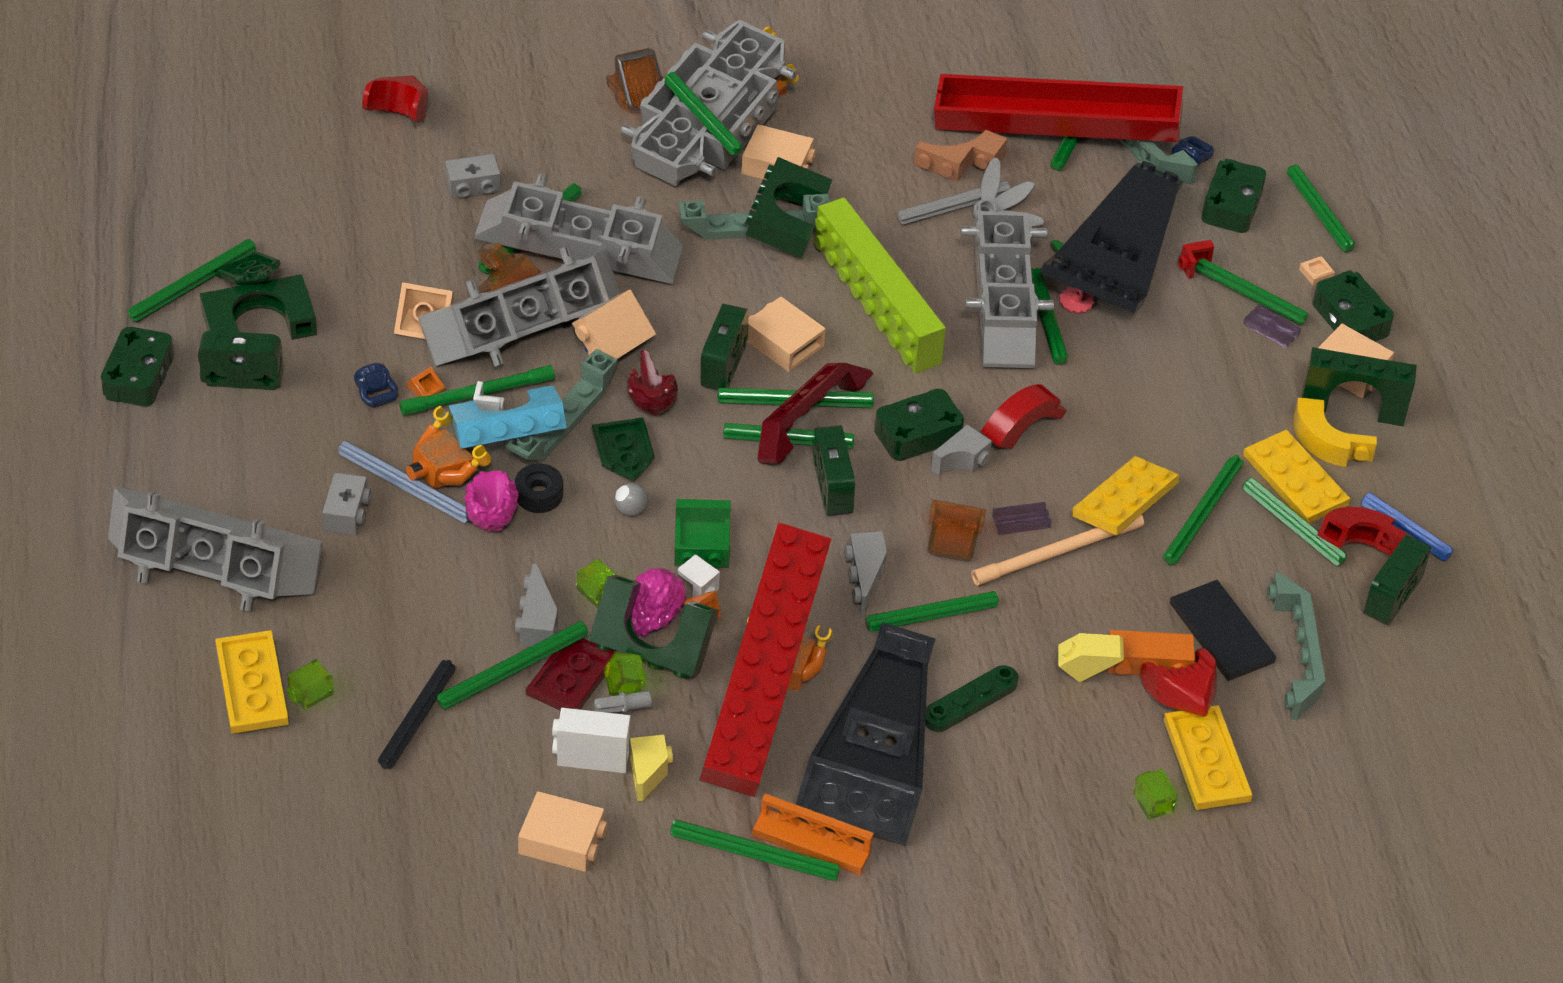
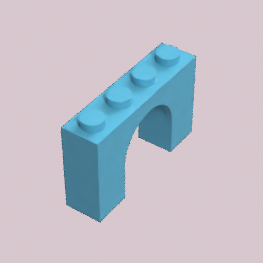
[449,385,567,449]

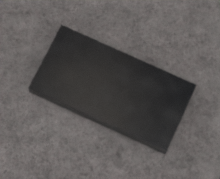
[1170,579,1276,681]

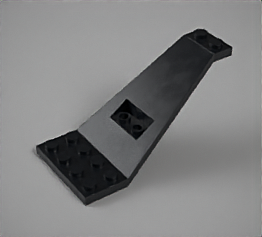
[1040,161,1183,313]
[796,622,936,846]

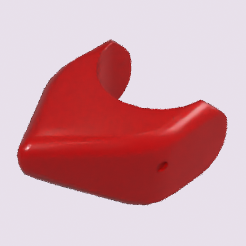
[362,75,428,123]
[1141,648,1217,717]

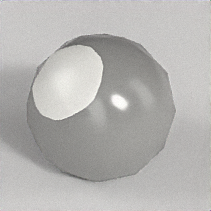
[614,482,648,517]

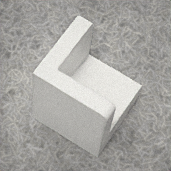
[473,381,505,411]
[678,554,720,597]

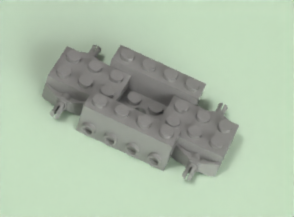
[621,20,797,186]

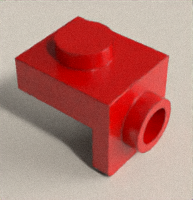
[1178,240,1215,279]

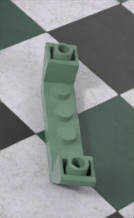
[1107,79,1198,184]
[679,194,830,240]
[506,349,618,461]
[1267,573,1326,720]

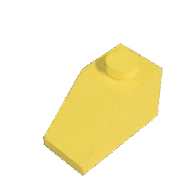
[1058,633,1124,682]
[629,735,673,802]

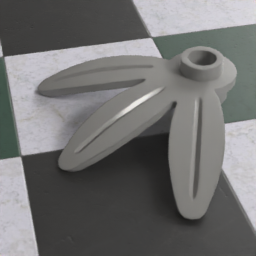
[973,158,1045,228]

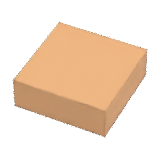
[1299,256,1335,285]

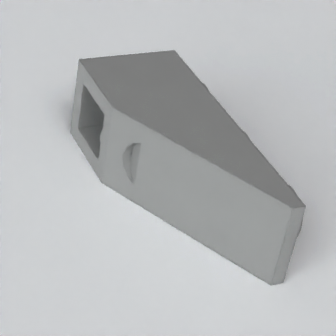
[845,531,887,614]
[515,563,557,646]

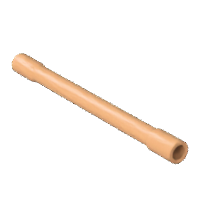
[971,515,1144,586]

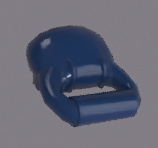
[1172,136,1214,165]
[354,363,398,408]

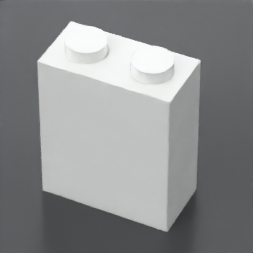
[552,708,630,773]

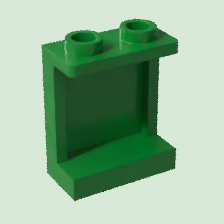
[674,499,731,568]

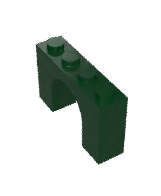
[745,157,832,258]
[200,274,317,341]
[1301,347,1417,426]
[589,574,719,679]

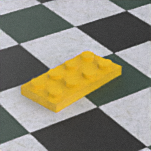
[1243,429,1351,523]
[1073,456,1179,536]
[215,630,289,734]
[1164,705,1253,810]

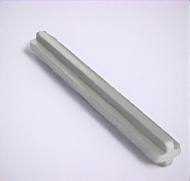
[897,181,1011,225]

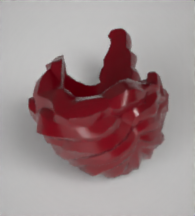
[627,350,678,415]

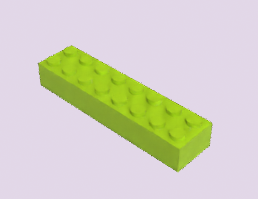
[814,197,946,373]

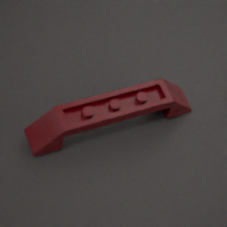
[757,363,874,465]

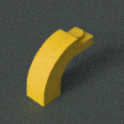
[1294,397,1377,467]

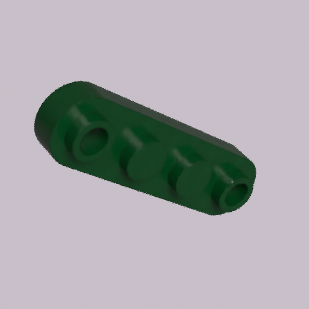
[925,665,1019,732]

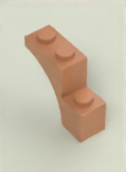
[914,130,1007,182]

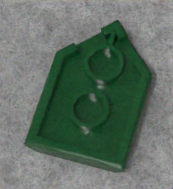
[214,252,281,286]
[592,417,655,482]

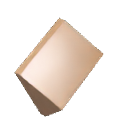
[394,282,454,339]

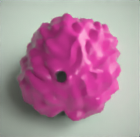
[464,470,519,533]
[632,568,686,637]

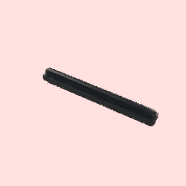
[378,660,456,769]

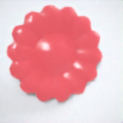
[1059,287,1094,314]

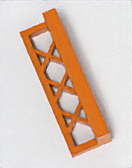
[752,793,874,876]

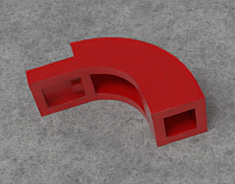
[981,384,1067,449]

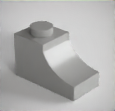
[931,425,992,476]

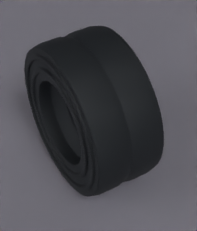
[515,463,563,513]

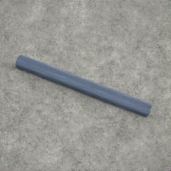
[338,441,469,523]

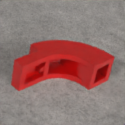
[1317,507,1414,556]

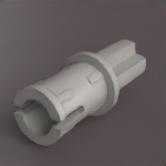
[594,690,652,714]

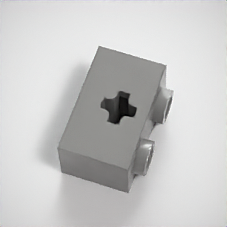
[445,154,500,199]
[322,473,371,535]

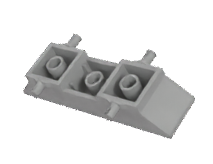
[474,174,683,284]
[960,211,1054,368]
[418,246,620,366]
[108,486,323,612]

